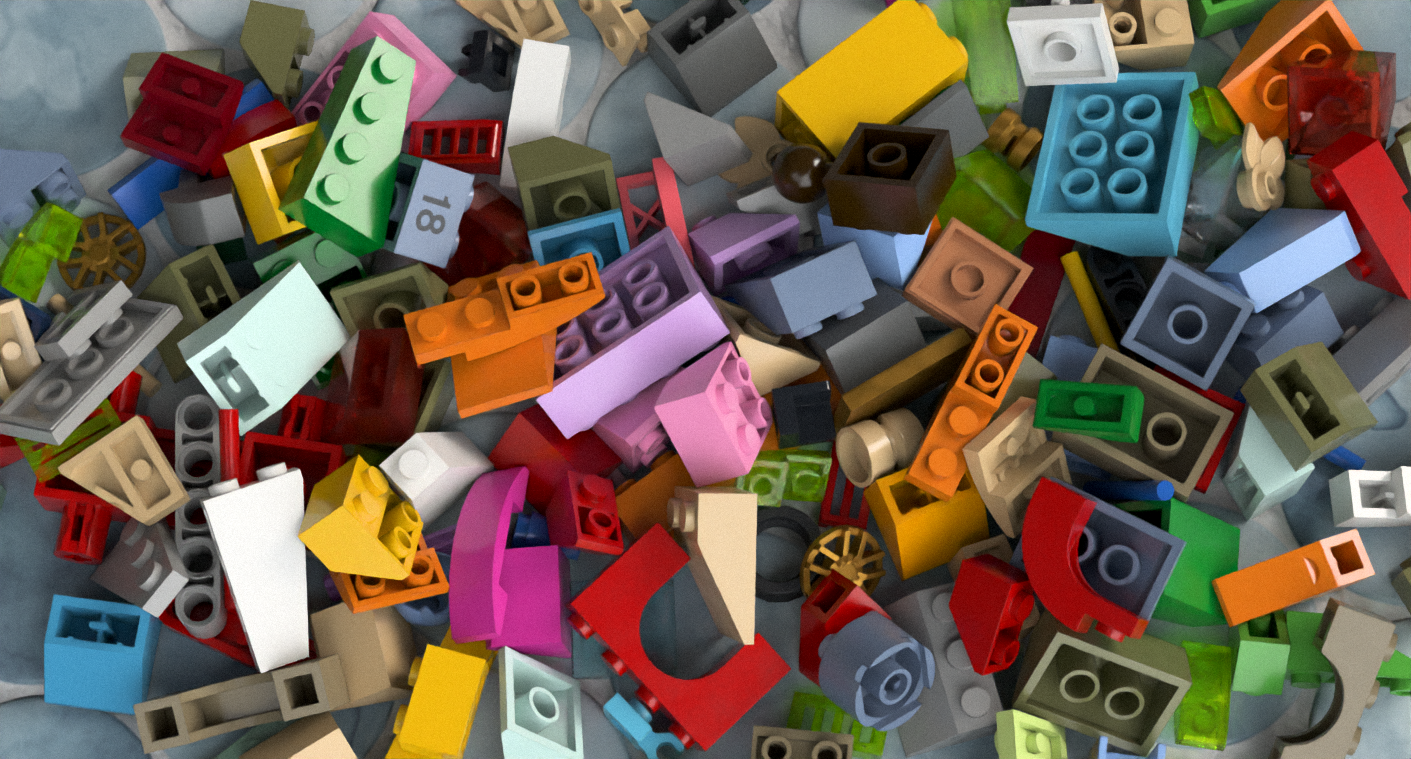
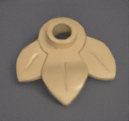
[718,116,794,189]
[1236,122,1285,212]

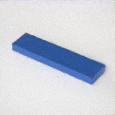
[107,78,274,230]

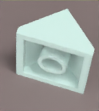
[498,646,584,759]

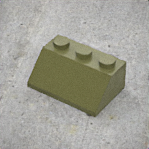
[1011,608,1192,757]

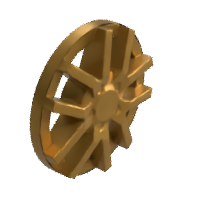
[57,212,147,291]
[800,525,886,599]

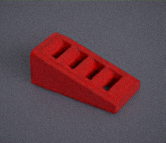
[408,119,505,175]

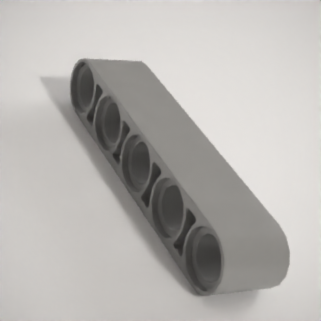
[175,394,228,639]

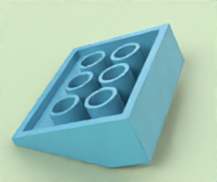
[1025,72,1204,257]

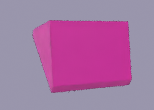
[486,545,573,659]

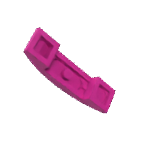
[449,466,530,644]

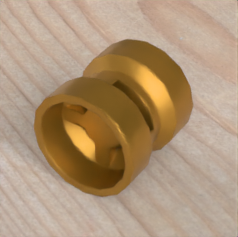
[981,107,1044,173]

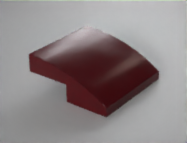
[120,52,244,176]

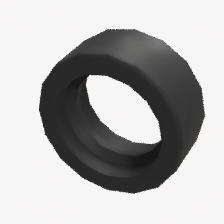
[755,506,825,602]

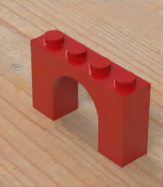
[564,522,791,752]

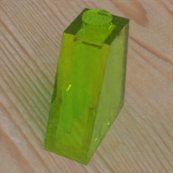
[951,0,1019,115]

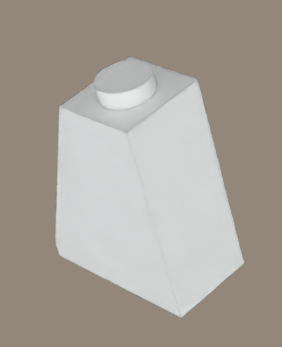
[379,431,494,531]

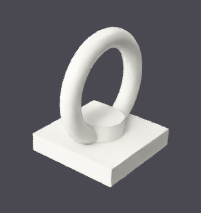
[1007,0,1119,86]

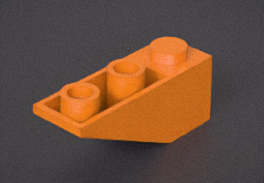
[1211,529,1375,627]

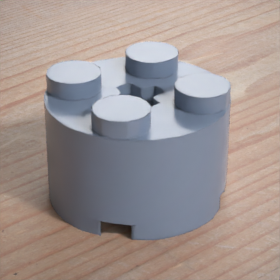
[818,611,935,731]

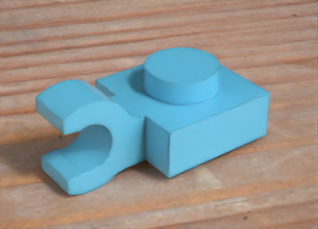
[603,692,684,759]

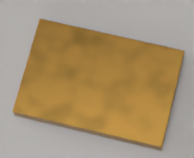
[833,328,972,442]

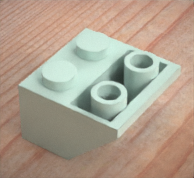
[1222,401,1315,521]

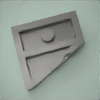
[34,280,133,361]

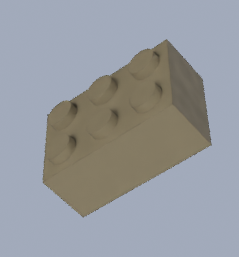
[1051,343,1234,504]

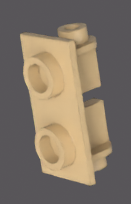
[578,0,651,67]

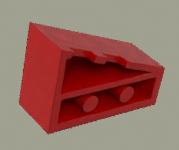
[1306,131,1411,300]

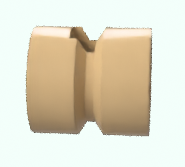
[836,408,924,488]

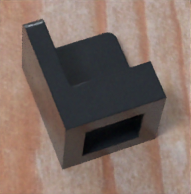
[771,381,836,449]

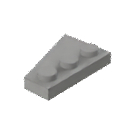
[89,517,189,618]

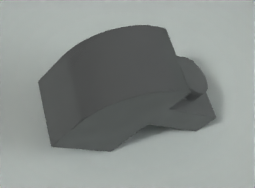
[159,169,247,246]

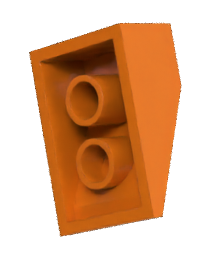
[1217,0,1374,142]
[446,260,557,418]

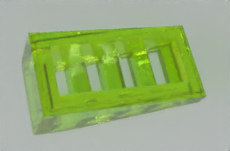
[786,691,887,759]

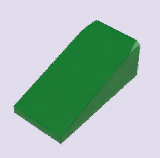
[1032,379,1144,443]

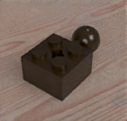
[772,122,957,235]

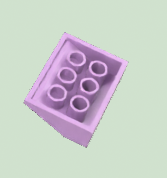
[535,226,730,439]

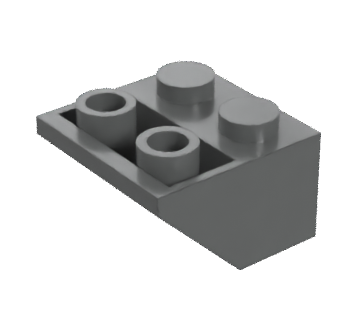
[647,0,777,117]

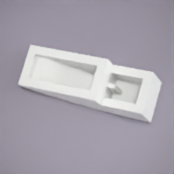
[499,39,571,191]
[1329,466,1411,527]

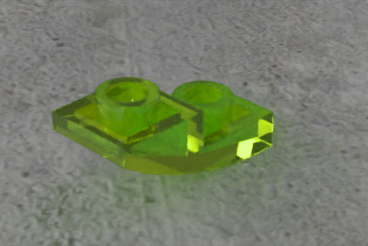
[1189,86,1244,154]
[0,202,83,304]
[734,449,832,507]
[1174,640,1231,751]

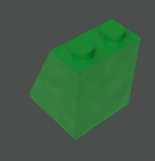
[1112,498,1240,627]

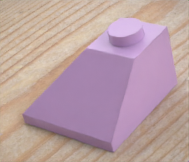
[688,213,800,297]

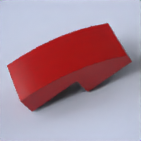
[207,99,297,179]

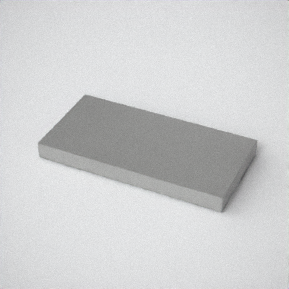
[0,298,184,446]

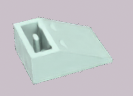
[177,260,350,436]

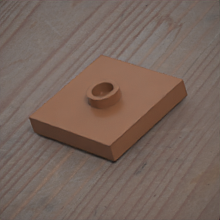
[901,217,1034,342]

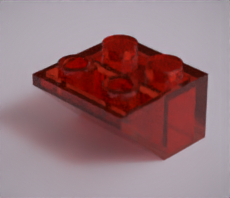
[319,327,425,445]

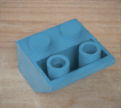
[44,594,162,715]

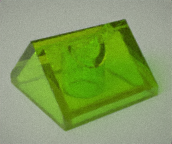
[936,149,1035,253]

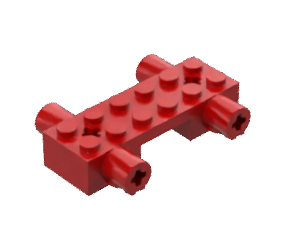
[33,371,349,565]

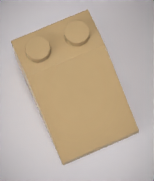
[667,486,757,645]

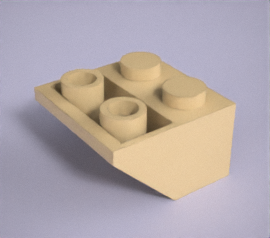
[1092,0,1194,70]

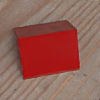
[488,403,623,516]

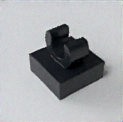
[458,29,515,92]

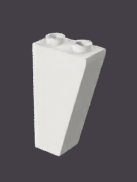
[199,462,309,673]

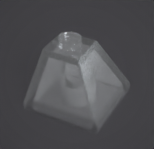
[1182,135,1285,251]

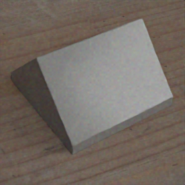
[644,91,753,186]

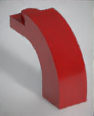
[1022,477,1149,643]

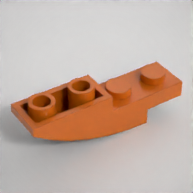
[403,252,605,365]
[903,304,1038,503]

